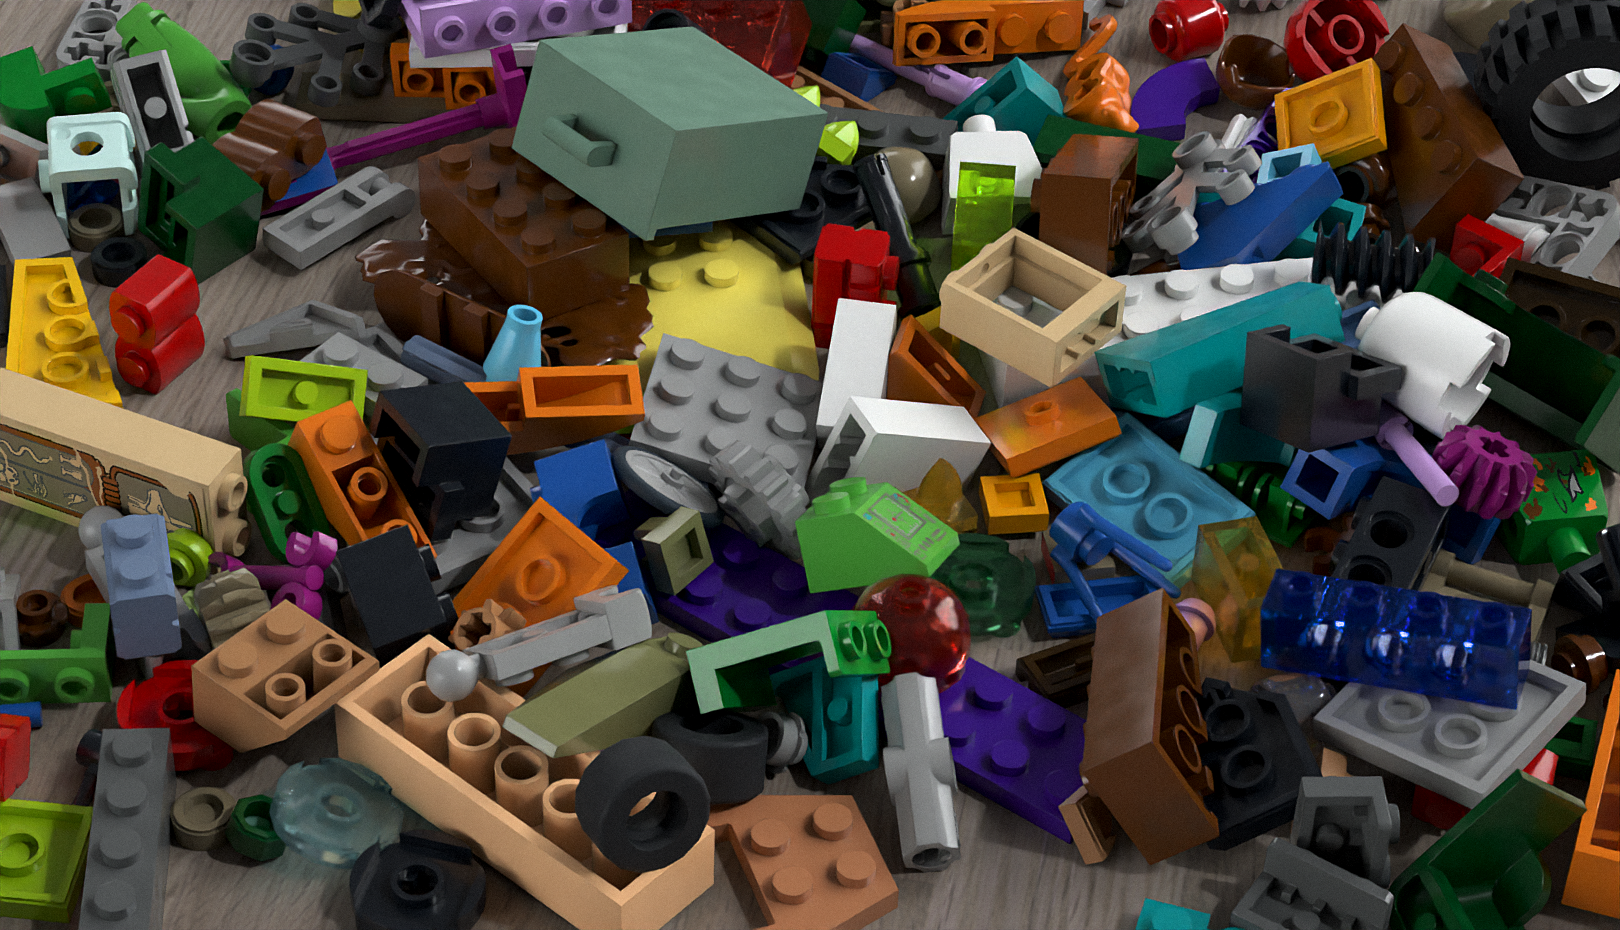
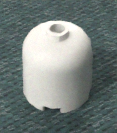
[1355,292,1511,440]

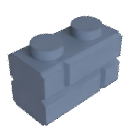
[101,513,182,660]

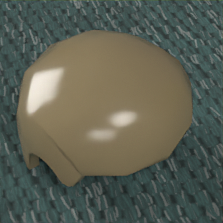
[874,146,943,225]

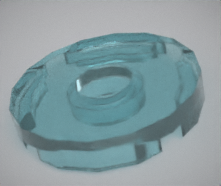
[269,758,404,869]

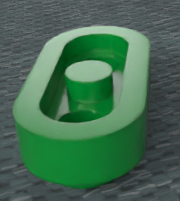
[242,443,330,564]

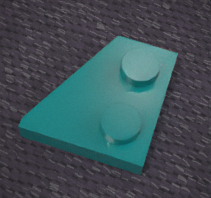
[770,656,879,785]

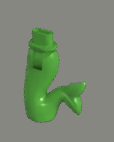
[115,2,252,144]

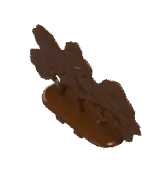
[355,218,654,367]

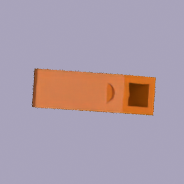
[288,400,438,559]

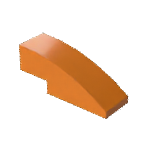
[463,364,645,455]

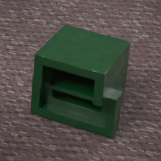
[137,137,264,285]

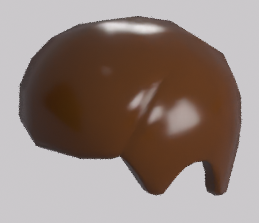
[1216,34,1296,111]

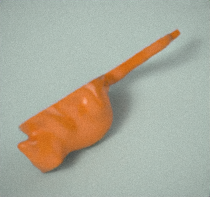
[1063,14,1139,133]

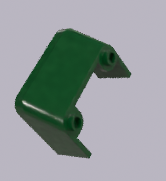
[1412,252,1620,476]
[1388,768,1587,930]

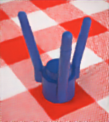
[1049,501,1181,623]

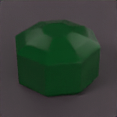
[225,794,296,861]

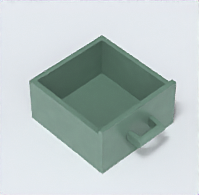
[512,27,828,241]

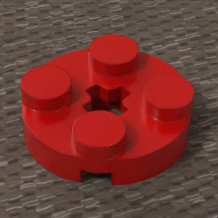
[117,660,234,771]

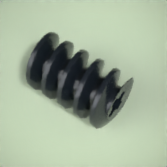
[1310,220,1436,304]

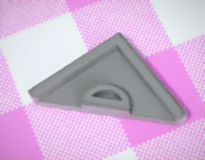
[223,300,368,359]

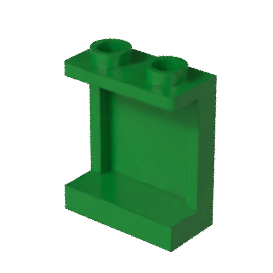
[686,610,892,714]

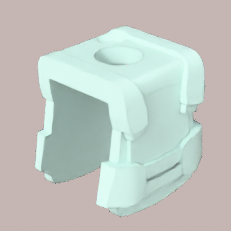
[38,112,139,239]

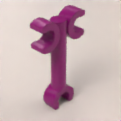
[208,532,337,620]

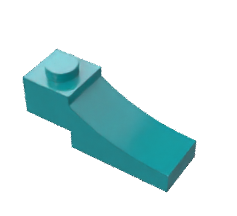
[1179,387,1299,468]

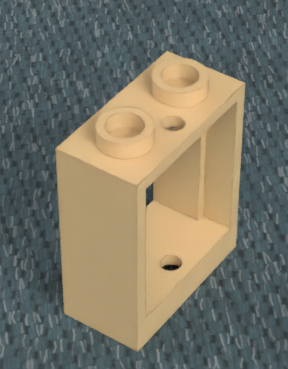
[939,227,1127,388]

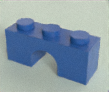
[530,439,659,625]

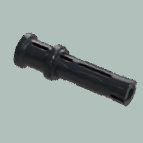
[852,153,941,322]

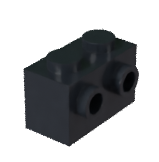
[336,524,458,668]

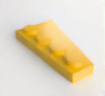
[6,257,123,408]

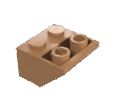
[191,599,379,753]

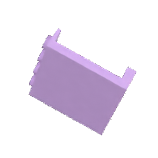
[398,0,632,59]

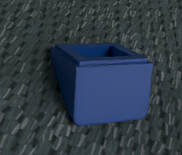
[821,52,897,102]

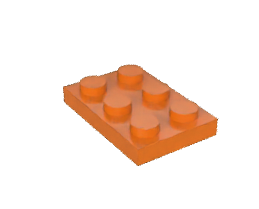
[450,496,629,698]

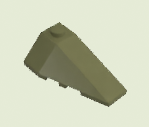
[502,632,704,758]

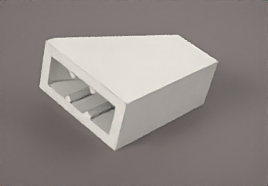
[816,298,897,449]
[804,396,991,505]

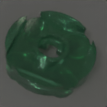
[912,533,1036,638]

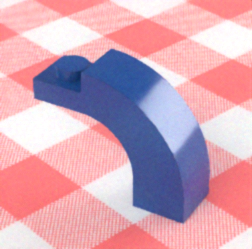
[1280,436,1502,565]

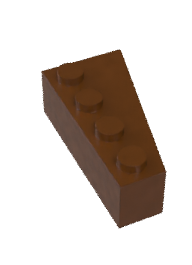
[1372,23,1525,255]
[1031,134,1139,276]
[1079,588,1219,865]

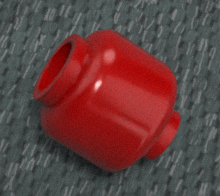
[1149,0,1229,62]

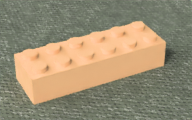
[334,634,715,930]

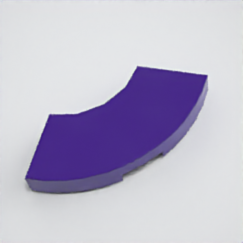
[1130,57,1220,141]

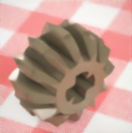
[193,568,270,651]

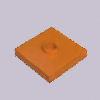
[973,376,1122,478]

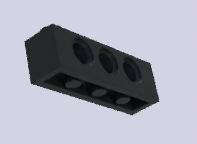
[1282,476,1452,707]

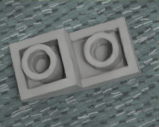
[0,177,71,269]

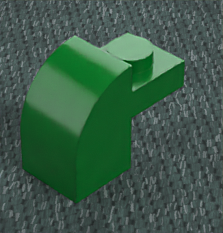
[0,46,113,144]

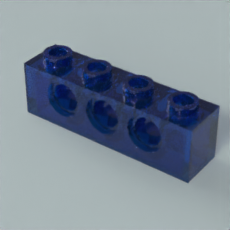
[1260,568,1532,710]

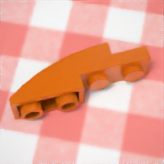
[892,0,1084,66]

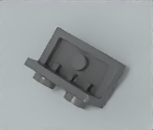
[1290,776,1400,889]
[1229,837,1394,930]

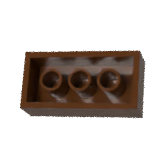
[417,126,630,321]

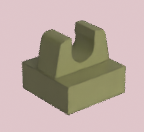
[633,506,714,595]

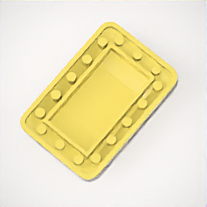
[603,219,819,392]

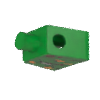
[1495,450,1608,575]

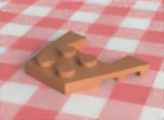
[707,795,899,930]

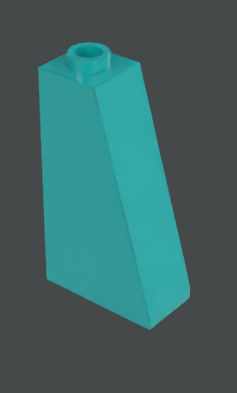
[1094,281,1346,418]

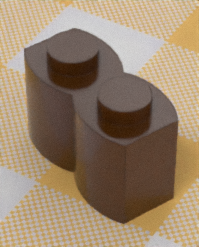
[212,99,327,212]

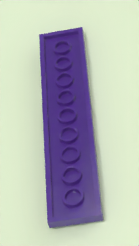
[594,489,1087,844]

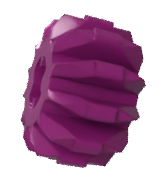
[1431,425,1537,519]

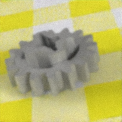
[708,440,810,560]

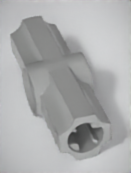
[881,672,961,873]

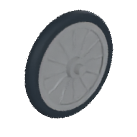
[611,446,725,529]

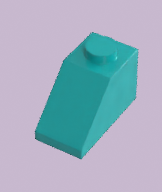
[943,56,1067,147]

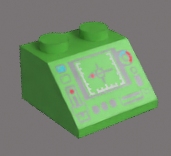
[795,477,960,594]

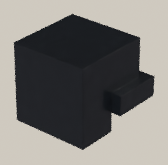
[1240,324,1402,453]
[368,381,512,542]

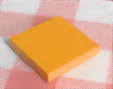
[1274,58,1387,169]

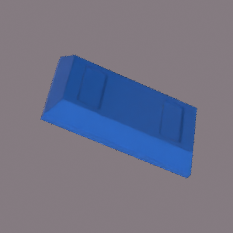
[1034,575,1159,638]

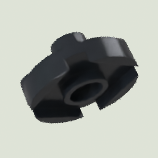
[349,829,486,930]

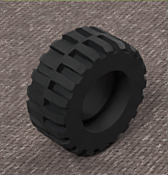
[1474,0,1620,190]

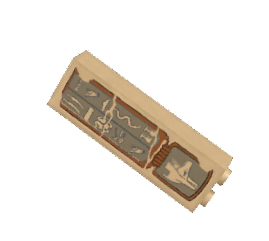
[0,367,252,575]

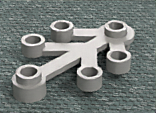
[1122,131,1262,255]

